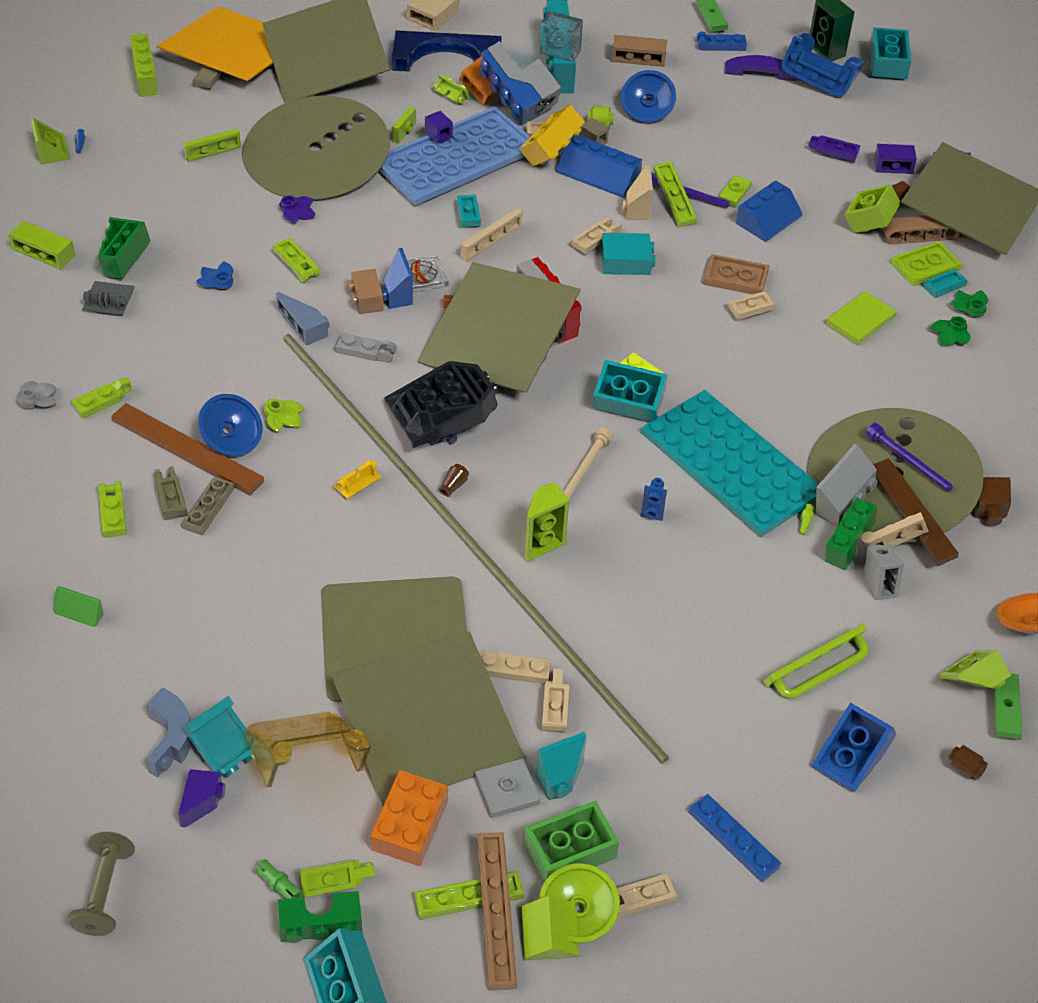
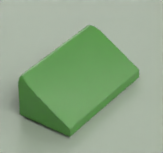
[53,586,104,627]

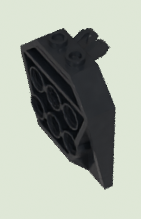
[384,361,498,448]

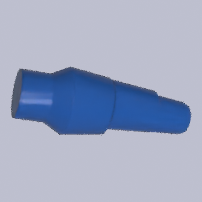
[75,129,86,153]

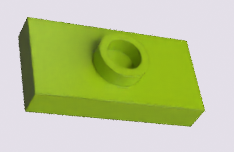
[392,106,416,144]
[719,175,752,207]

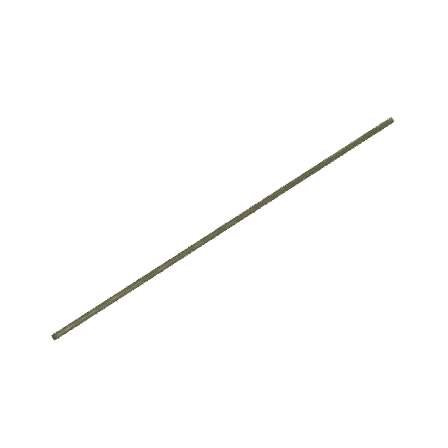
[284,334,669,764]

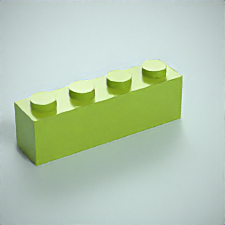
[130,33,158,97]

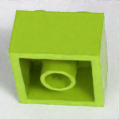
[844,184,900,233]

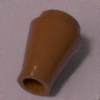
[439,464,469,497]

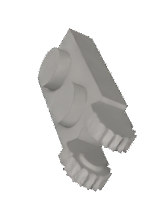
[336,333,397,363]

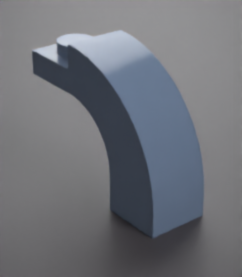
[147,687,192,778]

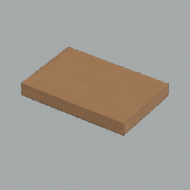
[703,254,770,295]

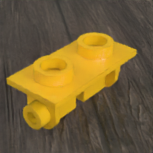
[333,460,382,499]

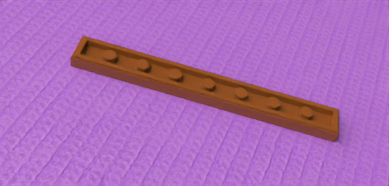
[112,403,264,496]

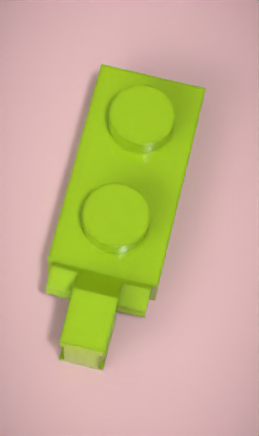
[71,377,133,419]
[299,859,375,897]

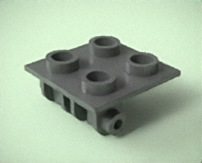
[82,281,135,315]

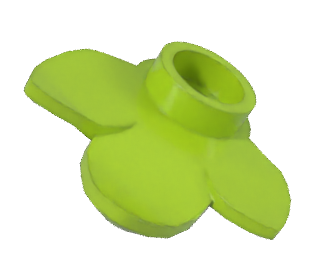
[263,398,304,432]

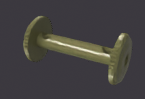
[68,831,135,936]

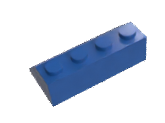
[556,135,642,198]

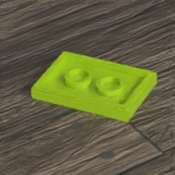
[890,241,963,286]
[826,291,897,345]

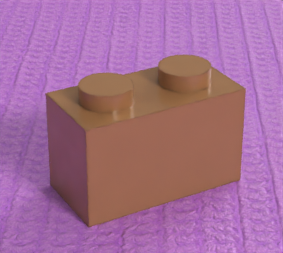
[348,269,384,314]

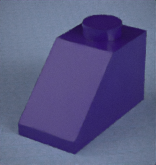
[178,769,226,827]

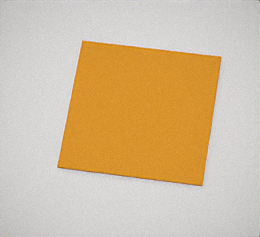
[157,6,273,81]

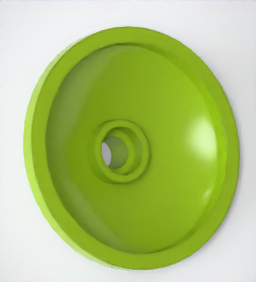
[539,863,620,944]

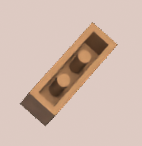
[611,35,667,67]

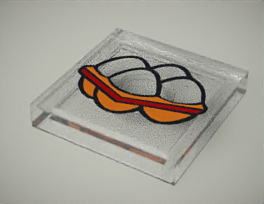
[407,255,449,293]

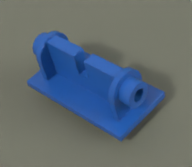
[641,477,667,521]

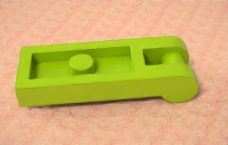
[273,237,320,283]
[98,481,127,538]

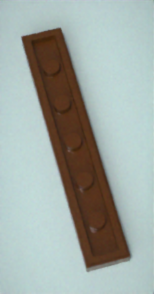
[873,458,959,566]

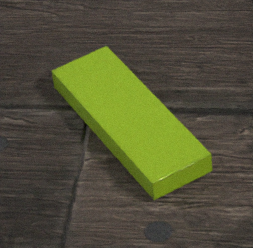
[183,128,241,162]

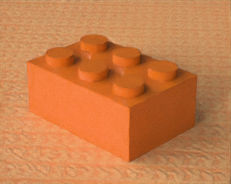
[370,770,448,867]

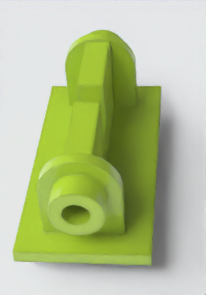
[433,74,470,104]

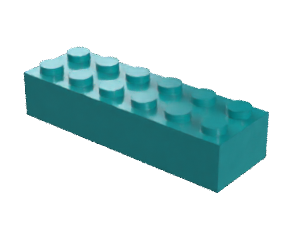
[542,0,576,94]

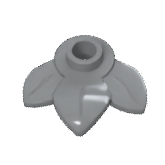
[17,381,57,408]

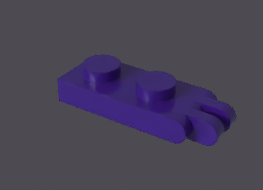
[808,135,861,162]

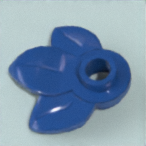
[196,261,234,289]

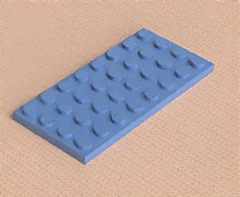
[379,106,530,206]

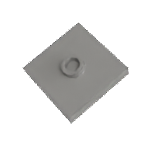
[475,758,540,818]

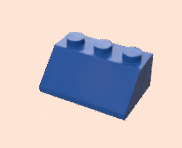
[736,180,803,242]

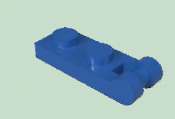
[696,31,747,51]

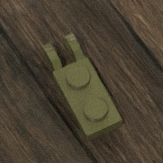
[154,466,188,519]

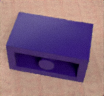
[874,143,917,174]

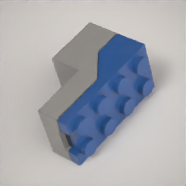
[479,41,561,125]

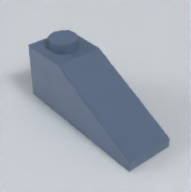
[276,292,329,346]

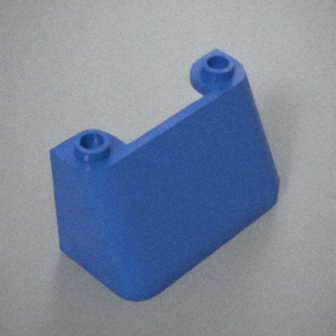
[782,31,865,97]

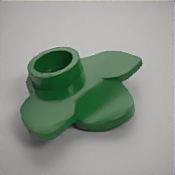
[950,290,989,317]
[930,316,971,346]

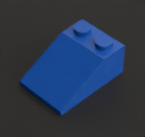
[811,702,897,792]

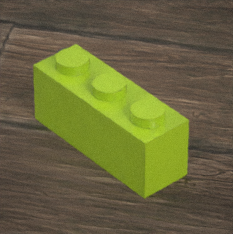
[8,221,75,270]

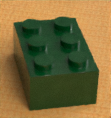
[809,0,855,62]

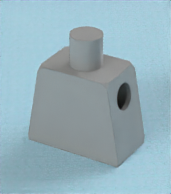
[864,544,904,600]

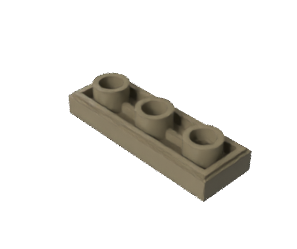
[193,65,223,89]
[182,476,235,536]

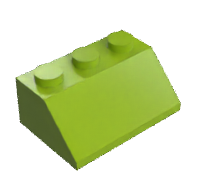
[525,482,569,562]

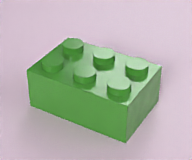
[524,800,619,882]

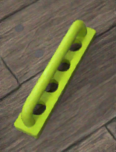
[763,624,869,699]

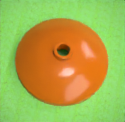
[997,593,1038,634]

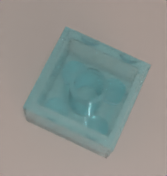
[539,11,583,62]

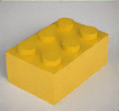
[519,105,585,166]

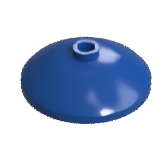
[621,70,676,123]
[197,394,263,457]

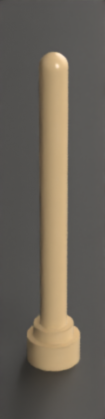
[563,427,613,499]

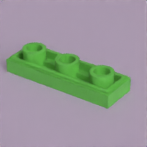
[695,0,728,32]
[993,674,1023,740]

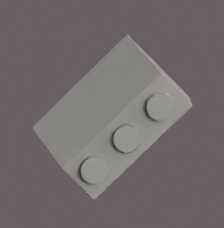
[816,444,878,526]

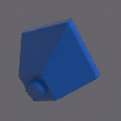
[381,248,413,309]

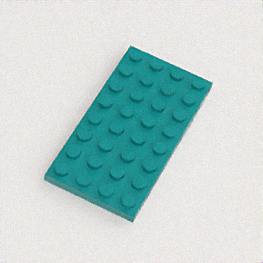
[641,390,819,537]

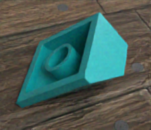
[536,731,587,800]

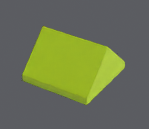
[31,117,70,164]
[522,896,579,960]

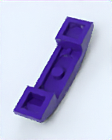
[725,55,796,81]

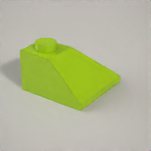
[938,650,1011,689]

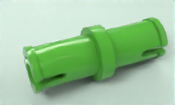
[255,859,303,899]

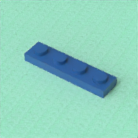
[689,794,781,883]

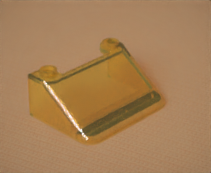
[246,711,371,788]

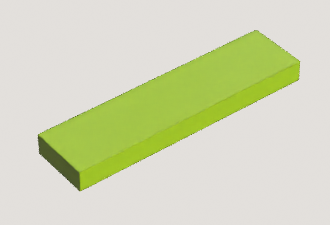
[653,161,697,227]
[414,871,524,920]

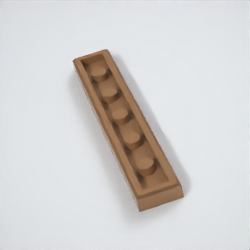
[477,832,517,991]

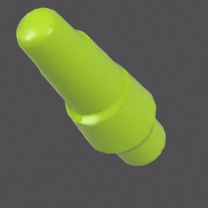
[800,504,814,535]

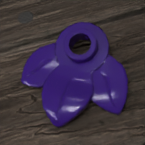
[279,195,315,223]

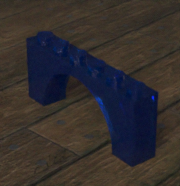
[392,30,502,72]

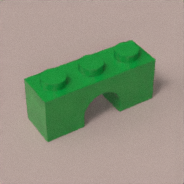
[825,498,877,570]
[278,891,362,943]

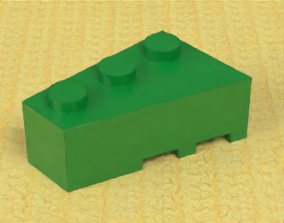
[98,217,151,278]

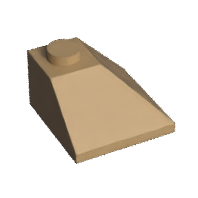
[622,165,653,220]

